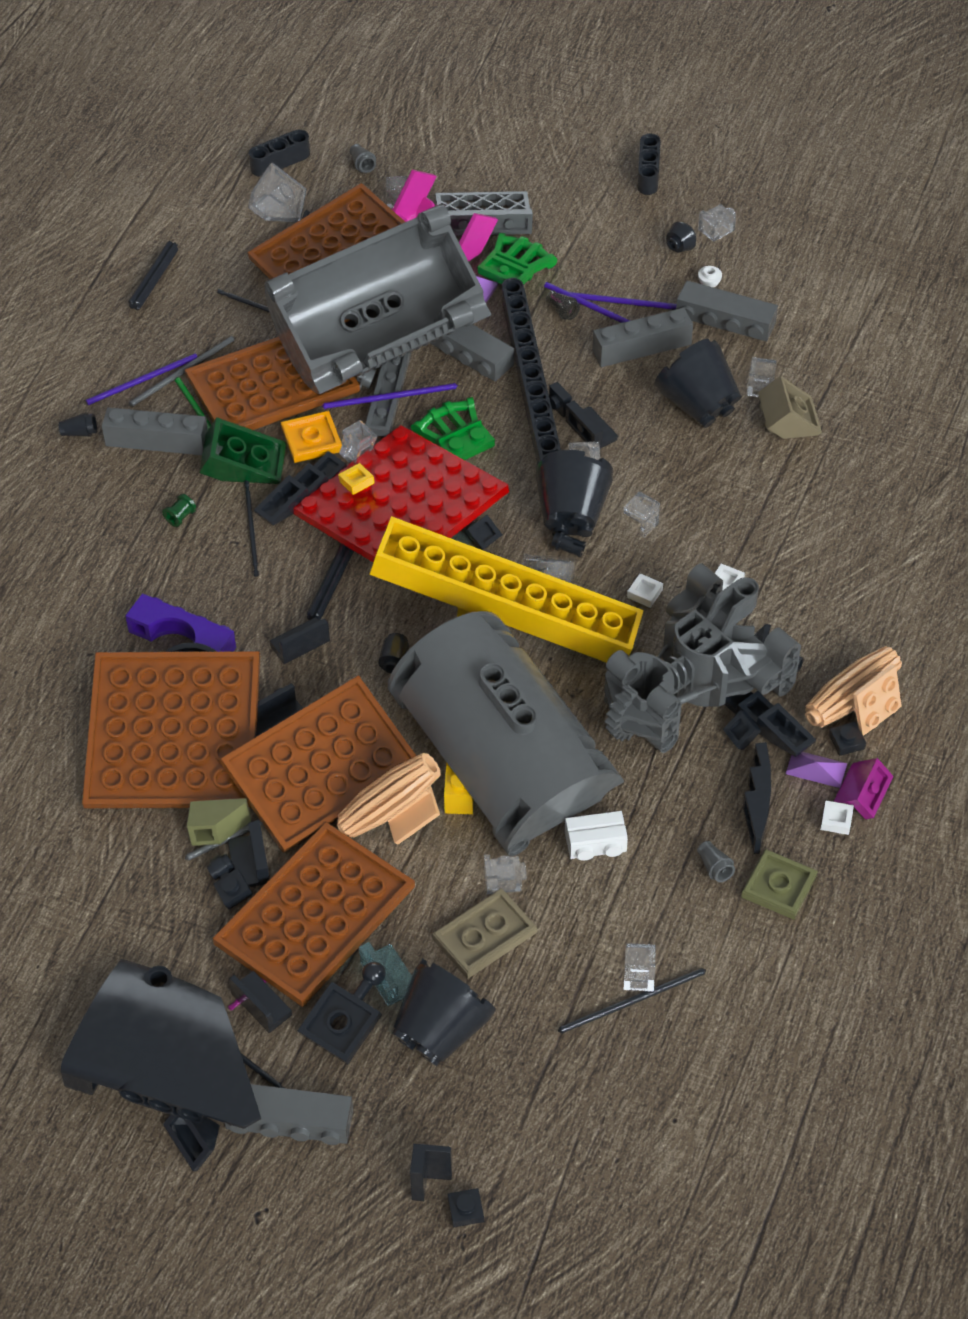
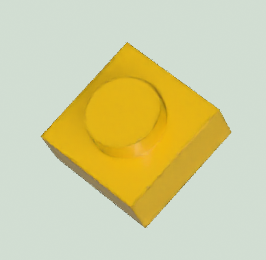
[338,463,375,495]

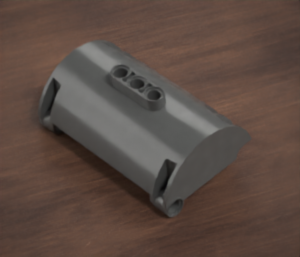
[264,204,492,394]
[387,611,624,856]

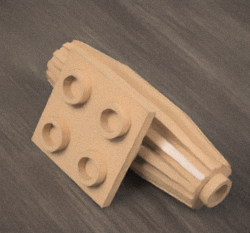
[805,646,902,736]
[337,753,441,844]

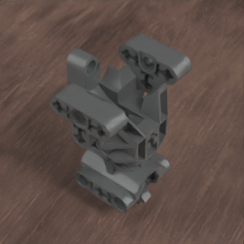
[604,563,801,753]

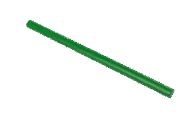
[175,377,211,430]

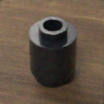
[378,633,409,673]

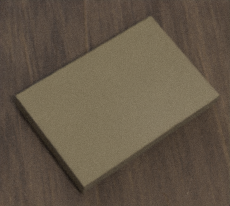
[432,888,537,979]

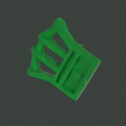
[478,233,557,284]
[411,397,495,460]

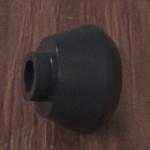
[666,221,697,253]

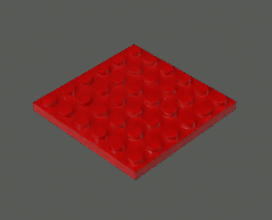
[293,425,509,563]

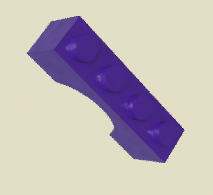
[126,593,236,652]

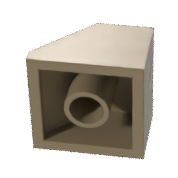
[758,376,822,439]

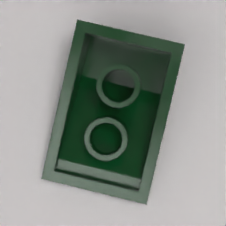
[199,417,286,484]

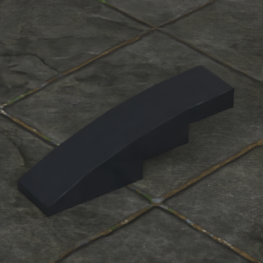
[254,451,347,526]
[724,691,816,757]
[742,742,771,854]

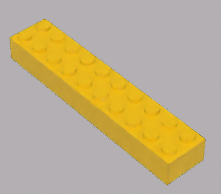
[370,516,644,663]

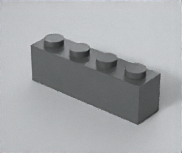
[676,281,778,342]
[592,308,693,367]
[429,324,514,382]
[102,407,208,455]
[225,1084,353,1145]

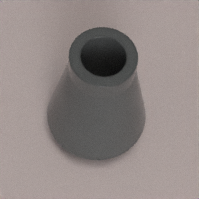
[349,144,376,173]
[697,841,735,882]

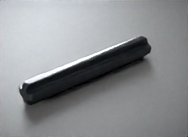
[128,241,178,310]
[307,543,354,621]

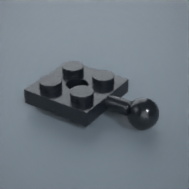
[297,962,386,1065]

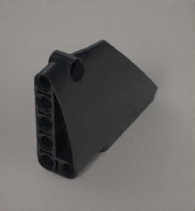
[61,959,261,1129]

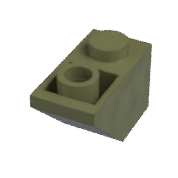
[187,798,251,846]

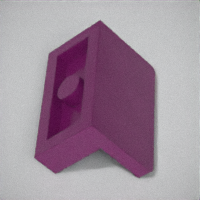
[833,758,893,820]

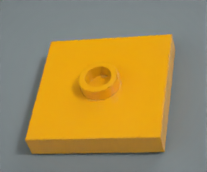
[281,411,343,463]

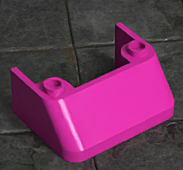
[392,169,498,262]

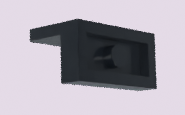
[566,400,618,452]
[270,617,330,664]
[228,821,270,887]
[229,971,292,1033]
[410,1143,452,1201]

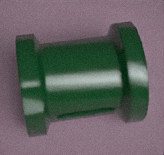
[162,493,196,527]

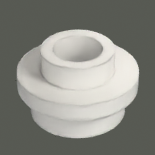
[698,266,722,287]

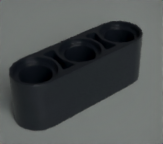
[249,129,310,177]
[637,133,661,195]

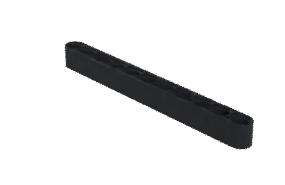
[502,278,561,462]

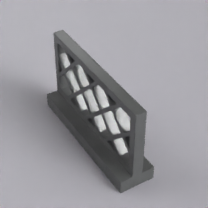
[435,191,533,236]

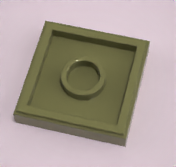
[741,849,818,920]

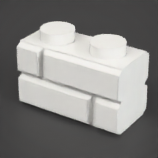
[565,811,628,861]

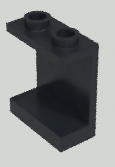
[256,683,303,736]

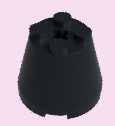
[654,338,742,428]
[535,450,613,537]
[392,958,496,1067]

